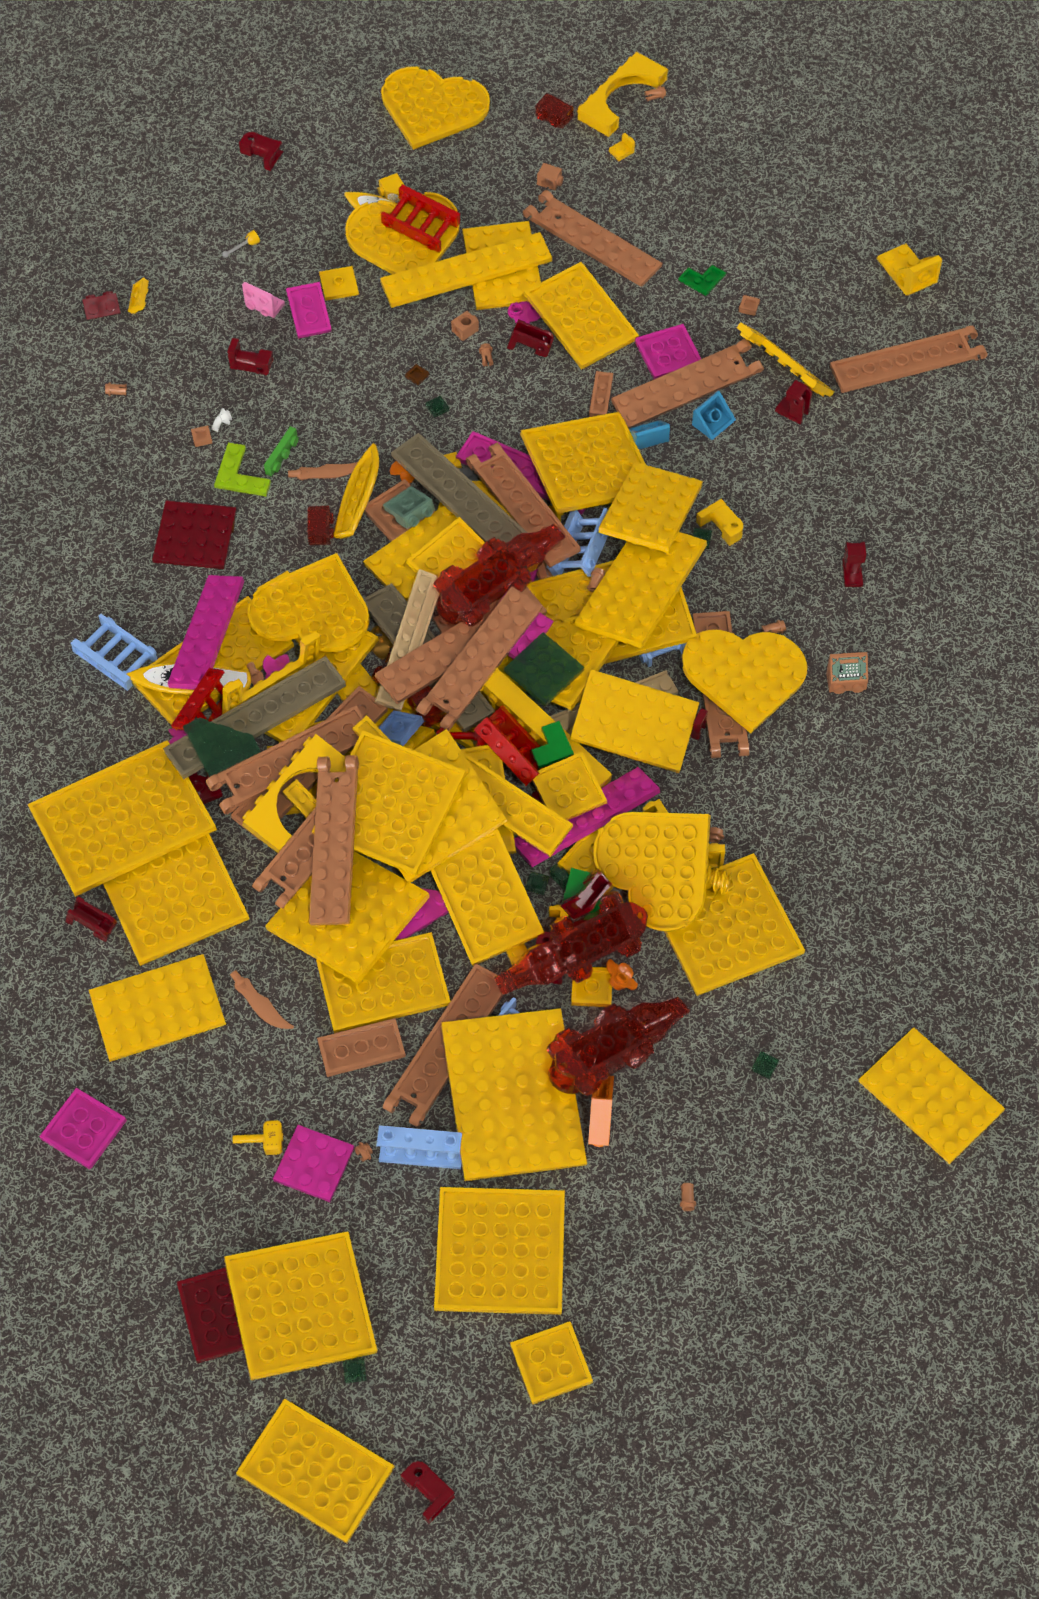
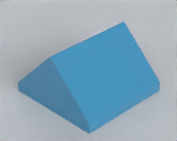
[692,391,736,440]
[629,420,670,449]

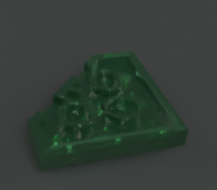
[183,718,261,777]

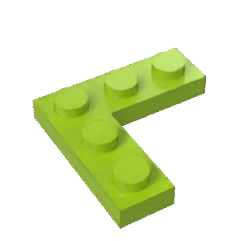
[214,442,271,497]

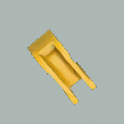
[696,499,744,546]

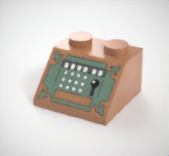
[826,652,868,694]

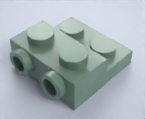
[383,486,435,529]

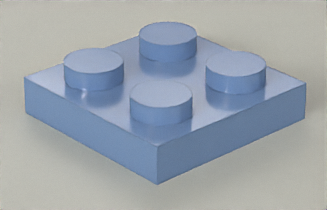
[379,710,424,746]

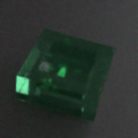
[425,396,450,418]
[693,528,712,549]
[550,864,569,890]
[525,871,550,895]
[752,1051,779,1080]
[343,1358,367,1384]

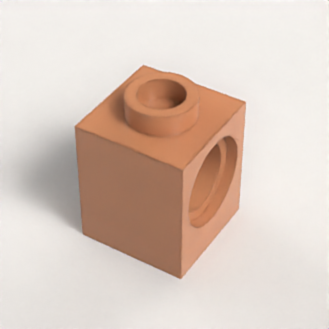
[537,163,564,190]
[451,311,479,341]

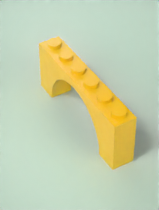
[577,52,668,137]
[242,734,346,853]

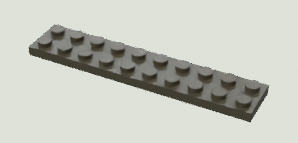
[391,433,533,562]
[363,583,495,732]
[163,656,346,780]

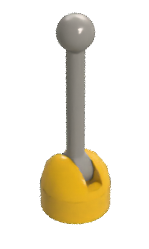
[222,230,260,258]

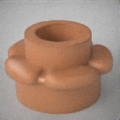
[709,827,724,843]
[354,1142,373,1162]

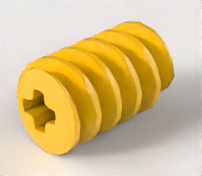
[706,865,732,894]

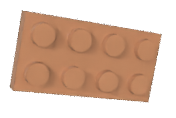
[317,1018,406,1077]

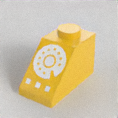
[378,173,404,203]

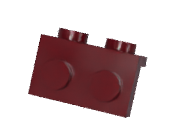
[82,291,121,320]

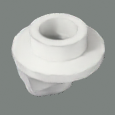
[211,408,232,432]

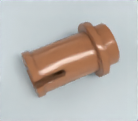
[644,86,666,102]
[479,344,493,366]
[105,382,127,396]
[587,568,605,592]
[761,620,786,634]
[680,1183,696,1211]

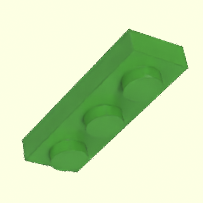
[264,426,299,477]

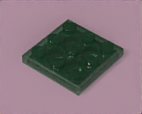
[504,632,584,707]

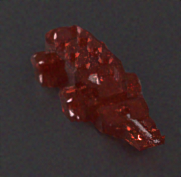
[434,524,565,627]
[494,891,648,994]
[546,997,690,1095]

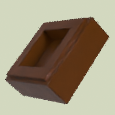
[405,364,429,386]

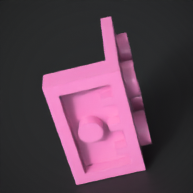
[242,282,285,318]

